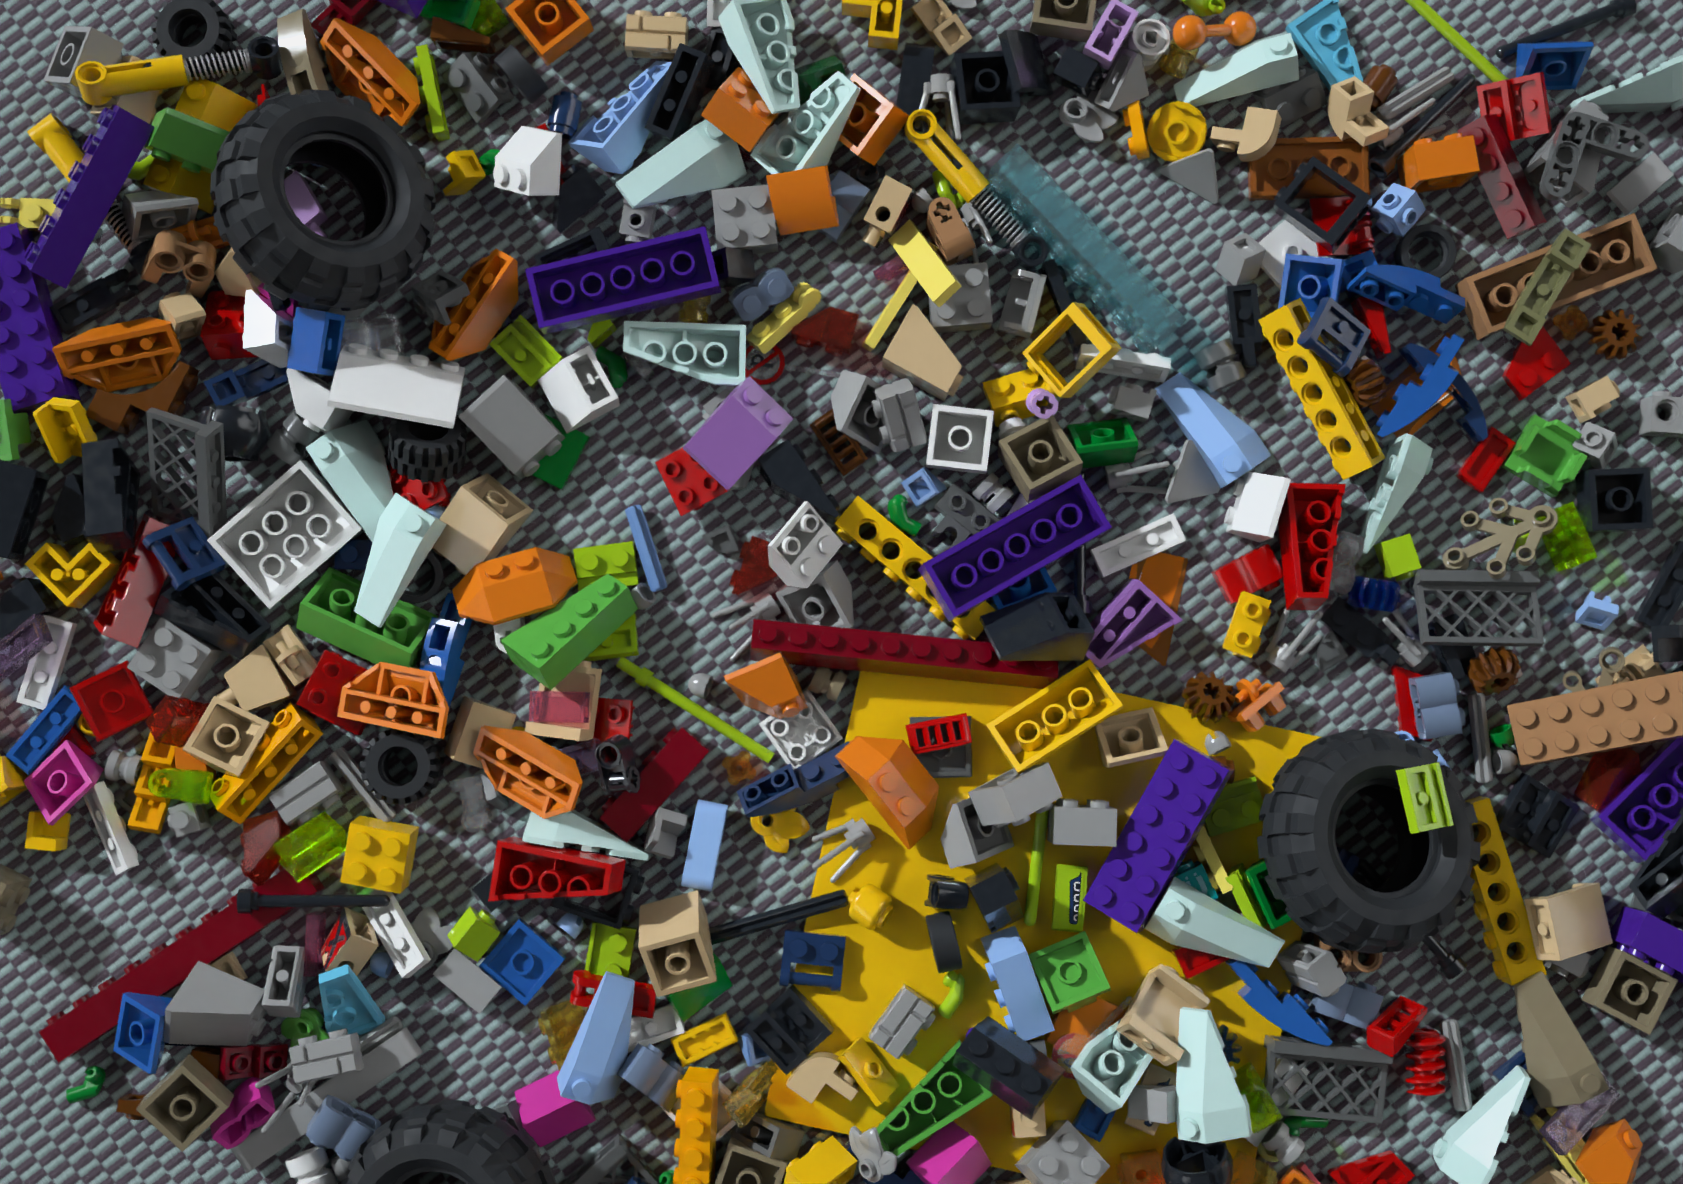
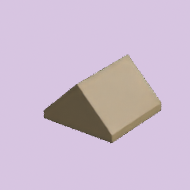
[183,696,270,777]
[444,696,517,769]
[1094,707,1168,768]

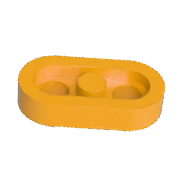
[1122,100,1150,160]

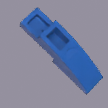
[1347,265,1466,324]
[1376,333,1465,437]
[419,593,473,707]
[1225,959,1333,1046]

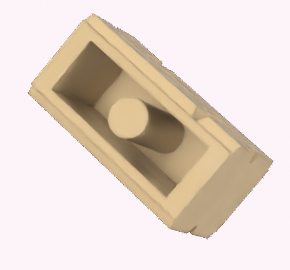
[625,10,689,60]

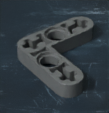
[1539,112,1649,201]

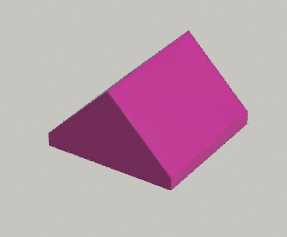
[23,740,104,826]
[514,1069,596,1148]
[906,1121,992,1184]

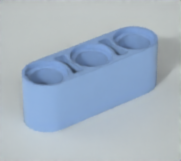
[681,799,728,892]

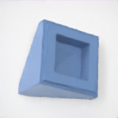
[901,467,947,508]
[737,1033,773,1067]

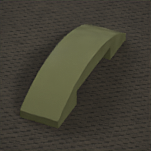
[1503,228,1592,346]

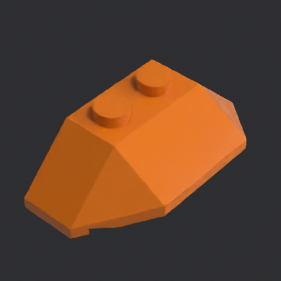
[320,18,420,126]
[428,248,519,361]
[52,317,182,392]
[452,547,578,625]
[337,662,449,739]
[473,725,583,819]
[835,736,939,849]

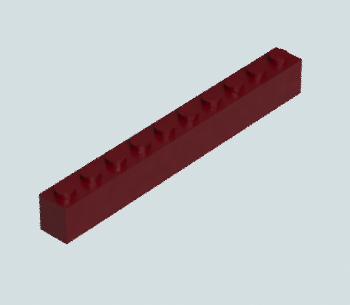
[750,619,1058,689]
[39,858,325,1063]

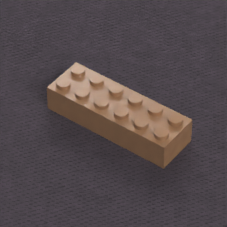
[1455,213,1658,340]
[1507,671,1683,767]

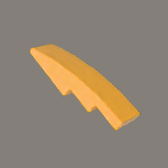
[127,705,190,834]

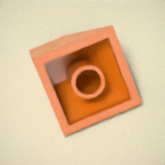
[724,652,808,719]
[1575,1119,1643,1184]

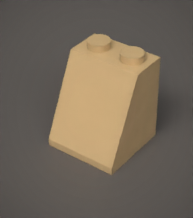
[882,304,964,401]
[432,473,533,575]
[638,890,717,997]

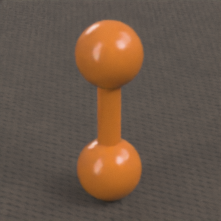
[1173,11,1257,50]

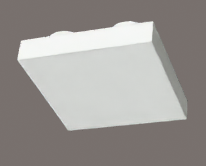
[759,689,843,769]

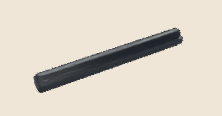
[709,890,848,945]

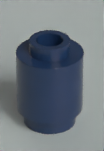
[547,91,583,139]

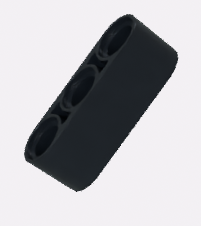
[896,43,935,132]

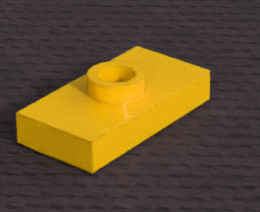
[670,1012,739,1067]
[838,1037,900,1107]

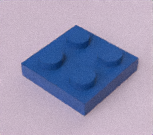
[479,918,567,1006]

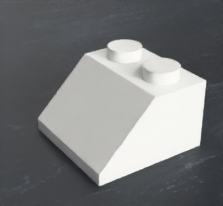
[493,126,562,196]
[286,368,353,433]
[1224,472,1291,543]

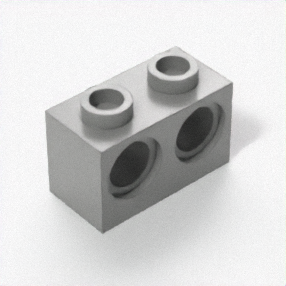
[1639,391,1683,438]

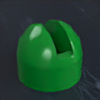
[1488,724,1515,750]

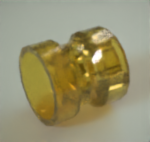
[1158,38,1199,79]
[678,295,712,324]

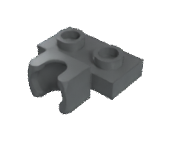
[932,483,999,549]

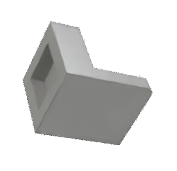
[1216,233,1266,285]
[643,807,688,859]

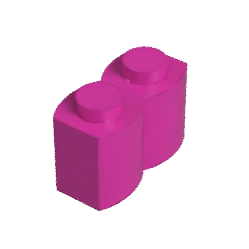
[210,1077,276,1150]

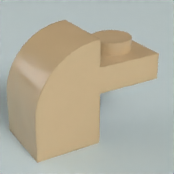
[1328,76,1390,147]
[1210,107,1282,162]
[786,1052,858,1104]

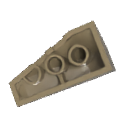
[1514,971,1609,1108]

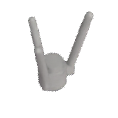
[914,73,961,140]
[1376,98,1446,150]
[960,201,1025,263]
[1105,447,1170,494]
[711,593,781,662]
[1381,593,1429,667]
[1265,605,1323,673]
[812,818,876,883]
[255,1062,318,1134]

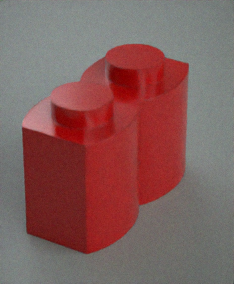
[1211,544,1283,604]

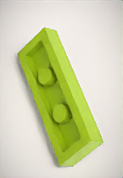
[413,44,450,142]

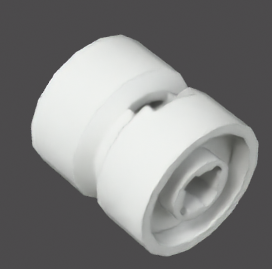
[1122,18,1170,72]
[285,1146,338,1184]

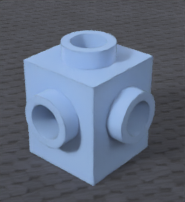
[1371,183,1426,237]

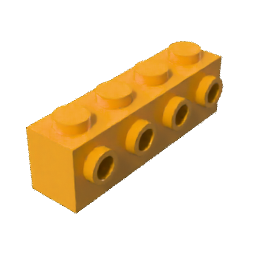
[207,702,323,824]
[673,1066,719,1184]

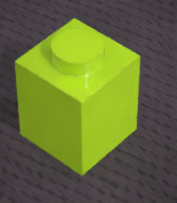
[1373,533,1422,582]
[447,906,500,962]

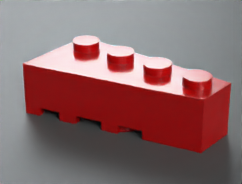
[1278,483,1346,611]

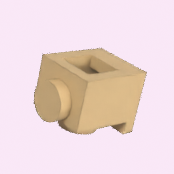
[1565,375,1620,423]

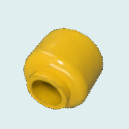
[848,884,895,930]

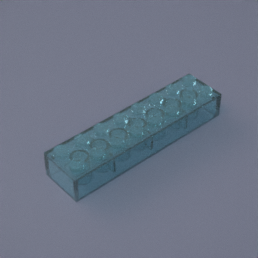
[988,143,1187,353]

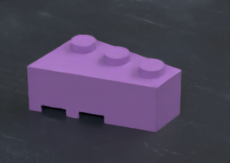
[1084,578,1183,668]

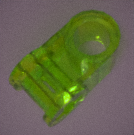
[148,768,214,804]

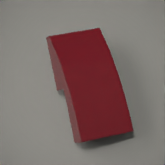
[219,1043,288,1080]

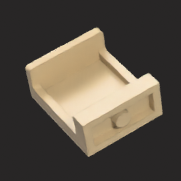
[525,661,602,742]
[1524,883,1613,961]
[1116,964,1211,1067]

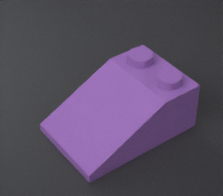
[683,376,793,490]

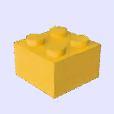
[340,815,419,894]

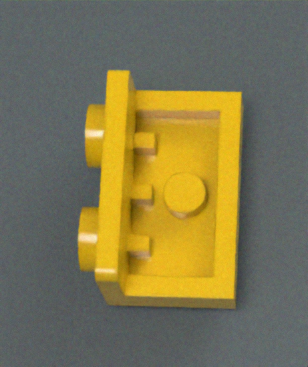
[983,369,1048,427]
[33,397,97,464]
[1222,591,1271,659]

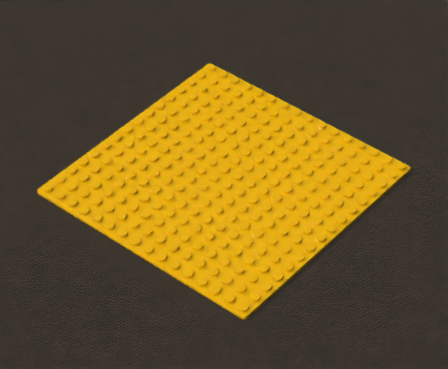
[765,671,1321,1184]

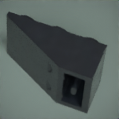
[756,439,841,525]
[979,592,1095,661]

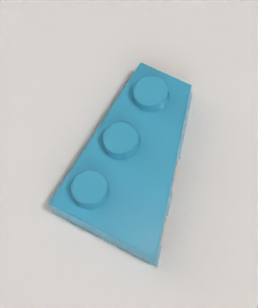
[1285,0,1364,91]
[318,964,385,1035]

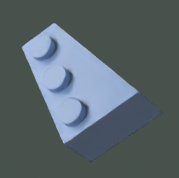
[981,925,1055,1041]

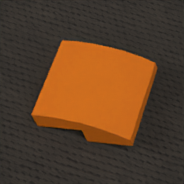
[766,165,840,236]
[1044,996,1126,1056]

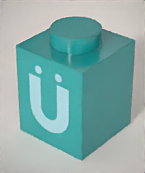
[1173,859,1219,900]

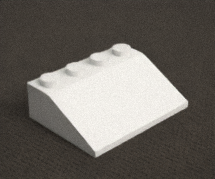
[327,343,466,429]
[207,460,362,609]

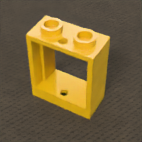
[1022,302,1122,398]

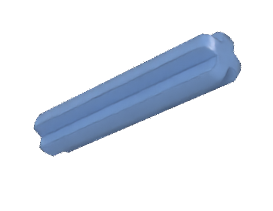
[625,505,667,592]

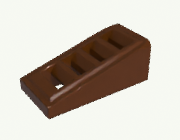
[430,16,496,54]
[809,409,868,477]

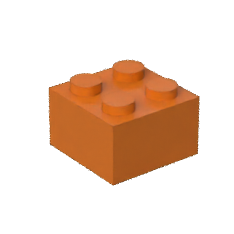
[505,0,594,66]
[701,67,780,152]
[838,73,909,166]
[1397,133,1480,193]

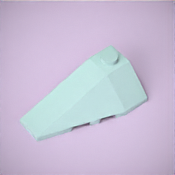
[615,119,747,209]
[306,420,394,543]

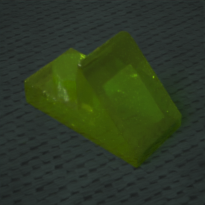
[1234,1062,1283,1134]

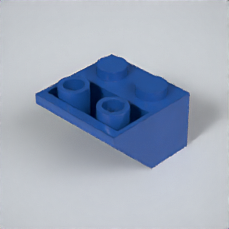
[287,307,345,376]

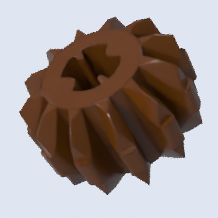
[1587,309,1643,360]
[1343,355,1387,409]
[1466,646,1523,696]
[1182,671,1235,724]

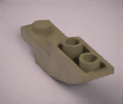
[277,9,330,95]

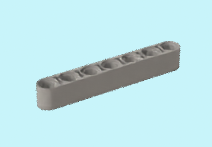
[231,1027,423,1174]

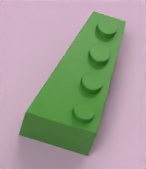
[500,574,638,690]
[876,1039,993,1156]

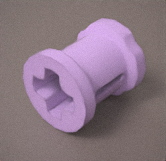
[1026,388,1058,419]

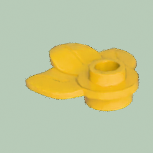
[750,807,810,853]

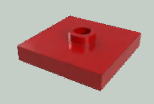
[69,660,156,742]

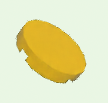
[1147,101,1208,162]

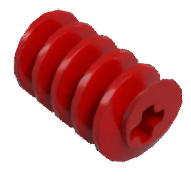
[1405,1028,1446,1096]

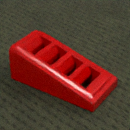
[1351,297,1392,359]
[905,713,972,754]
[1367,996,1428,1057]

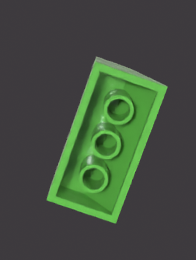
[144,107,230,174]
[296,567,438,668]

